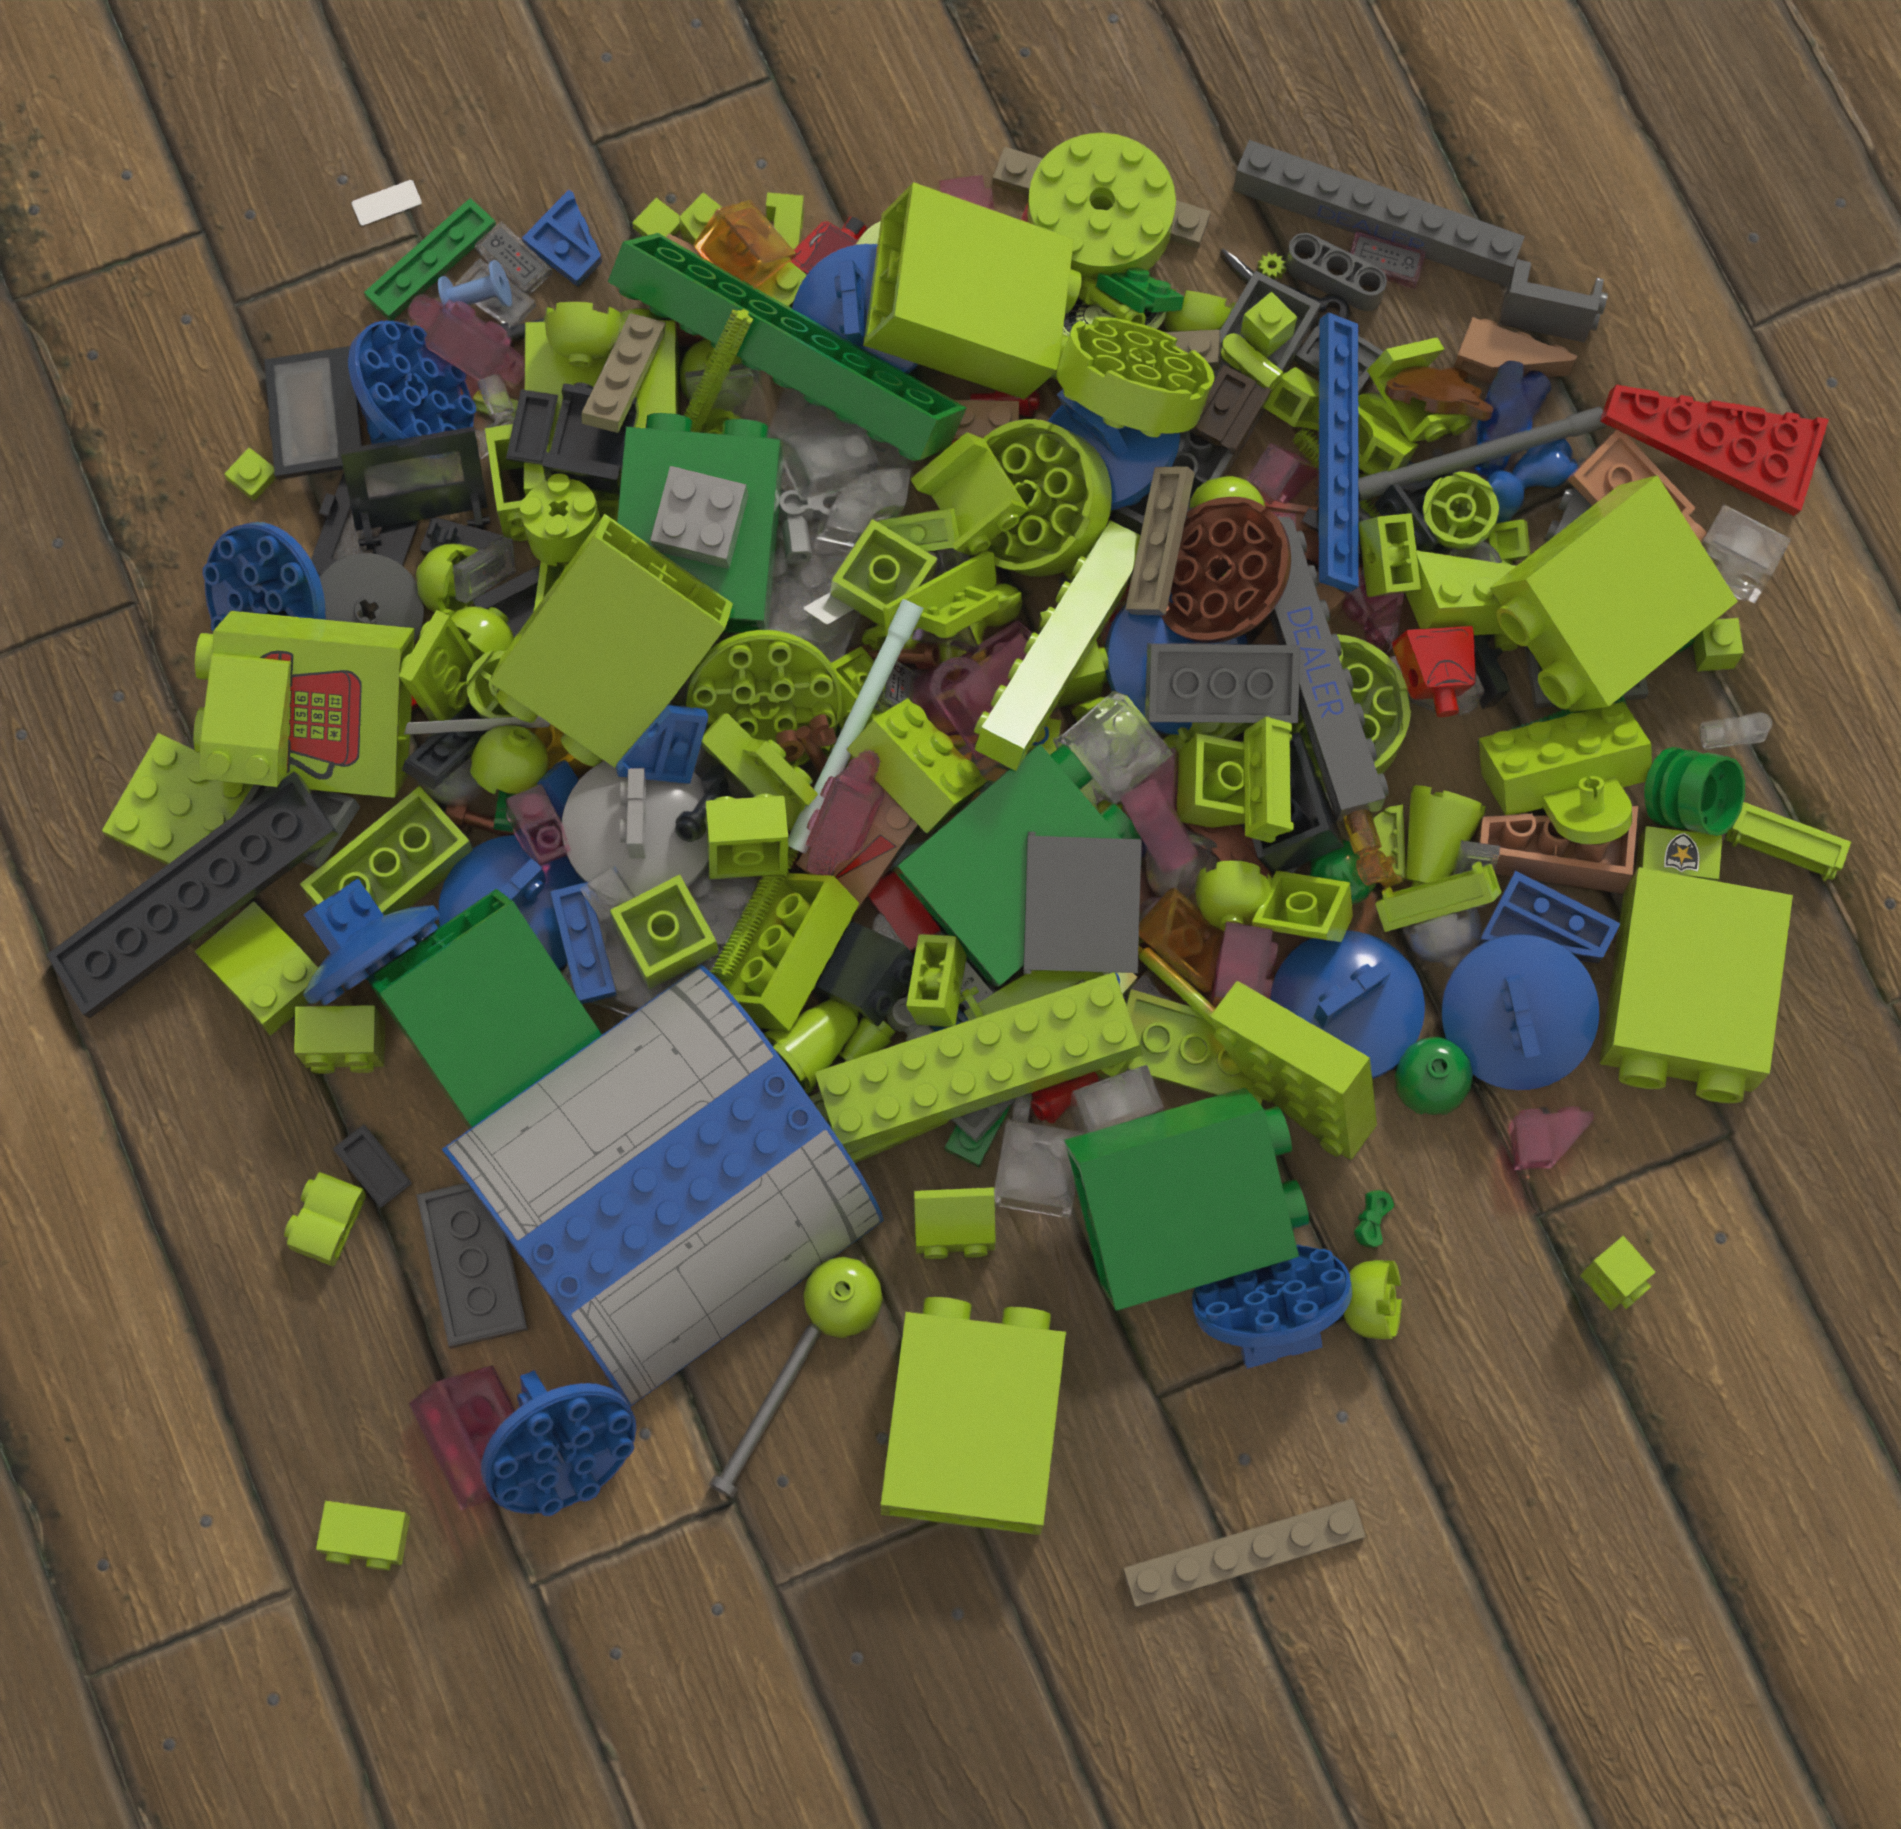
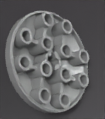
[562,761,708,902]

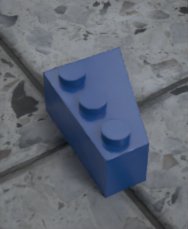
[1477,871,1620,963]

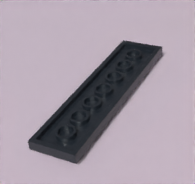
[46,771,338,1018]

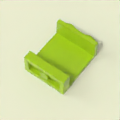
[1367,337,1473,443]
[485,424,527,541]
[911,432,1029,556]

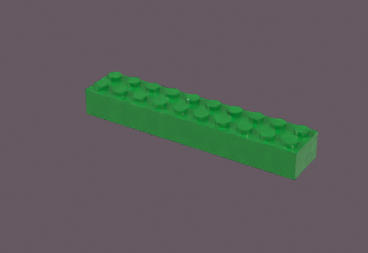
[608,233,967,461]

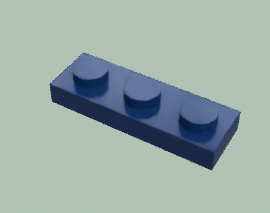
[550,882,617,1004]

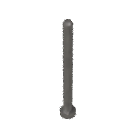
[709,1323,821,1498]

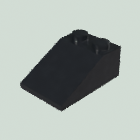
[1252,732,1344,875]

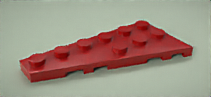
[1600,385,1829,516]

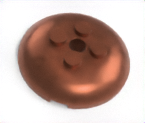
[1159,497,1292,643]

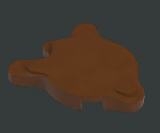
[1385,366,1493,421]

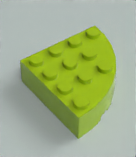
[1210,981,1377,1160]

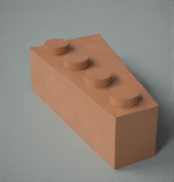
[1474,806,1638,894]

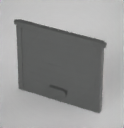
[1023,832,1141,974]

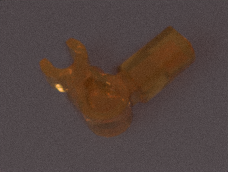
[1343,809,1402,888]

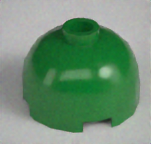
[1394,1037,1473,1115]

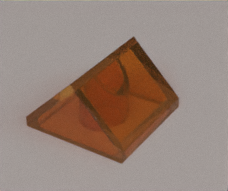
[693,200,797,288]
[1139,887,1224,993]

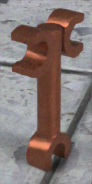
[775,714,850,798]

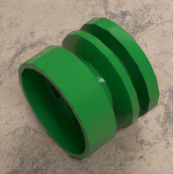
[1644,747,1745,836]

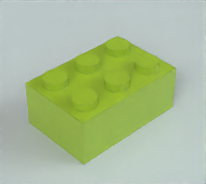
[847,698,988,833]

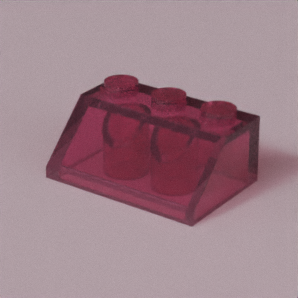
[409,1365,516,1510]

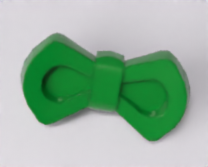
[1354,1190,1394,1248]

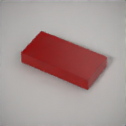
[867,872,941,953]

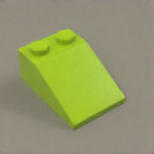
[199,653,291,787]
[194,902,318,1036]

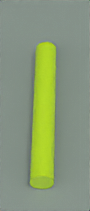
[1138,947,1216,1026]

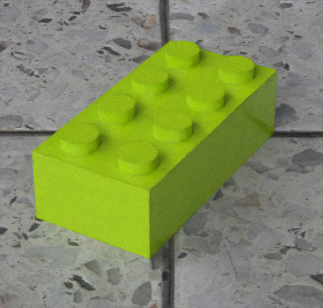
[300,786,473,916]
[719,873,859,1031]

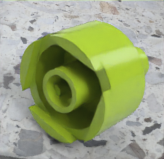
[519,473,601,566]

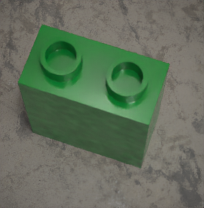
[617,413,784,634]
[892,744,1143,986]
[366,888,602,1129]
[1064,1088,1309,1311]

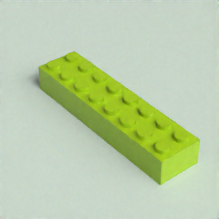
[815,972,1142,1154]

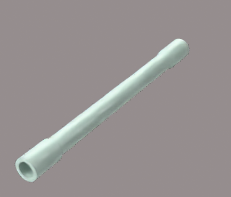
[788,599,923,854]

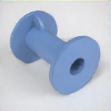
[438,260,512,323]

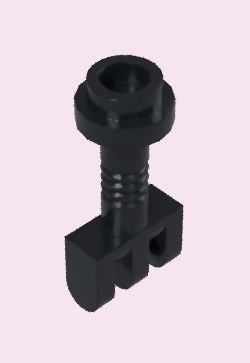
[675,765,732,842]

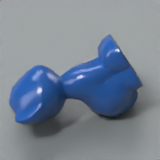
[1486,439,1578,524]

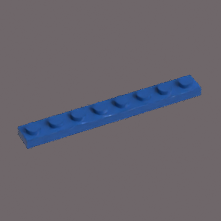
[1319,312,1358,592]

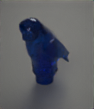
[1474,361,1551,477]

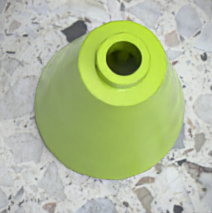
[1405,785,1487,887]
[763,998,859,1096]

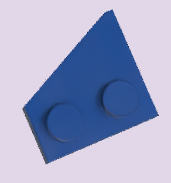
[522,189,602,287]
[615,705,708,784]

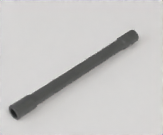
[1358,407,1606,502]

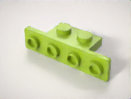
[883,550,999,638]
[702,713,828,835]

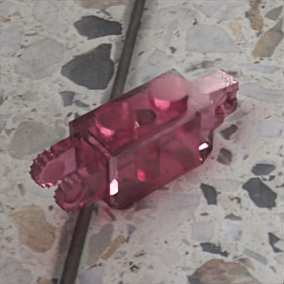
[407,294,525,385]
[805,749,885,876]

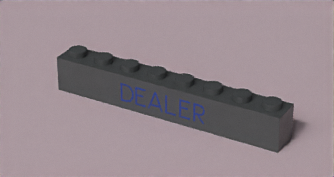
[1233,140,1525,287]
[1269,519,1389,822]

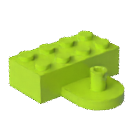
[1479,702,1652,844]

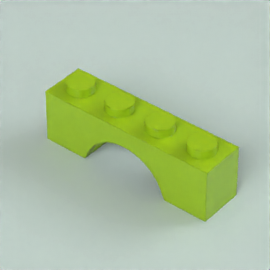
[1263,367,1419,475]

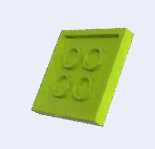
[102,733,254,865]

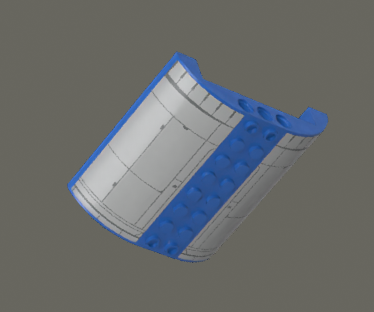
[442,964,884,1407]

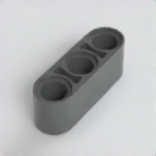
[1286,233,1387,311]

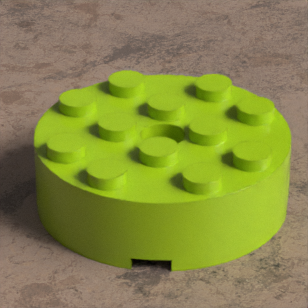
[1027,133,1176,280]
[1056,317,1214,437]
[983,419,1112,577]
[1289,634,1411,792]

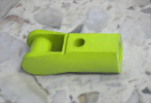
[1221,333,1283,391]

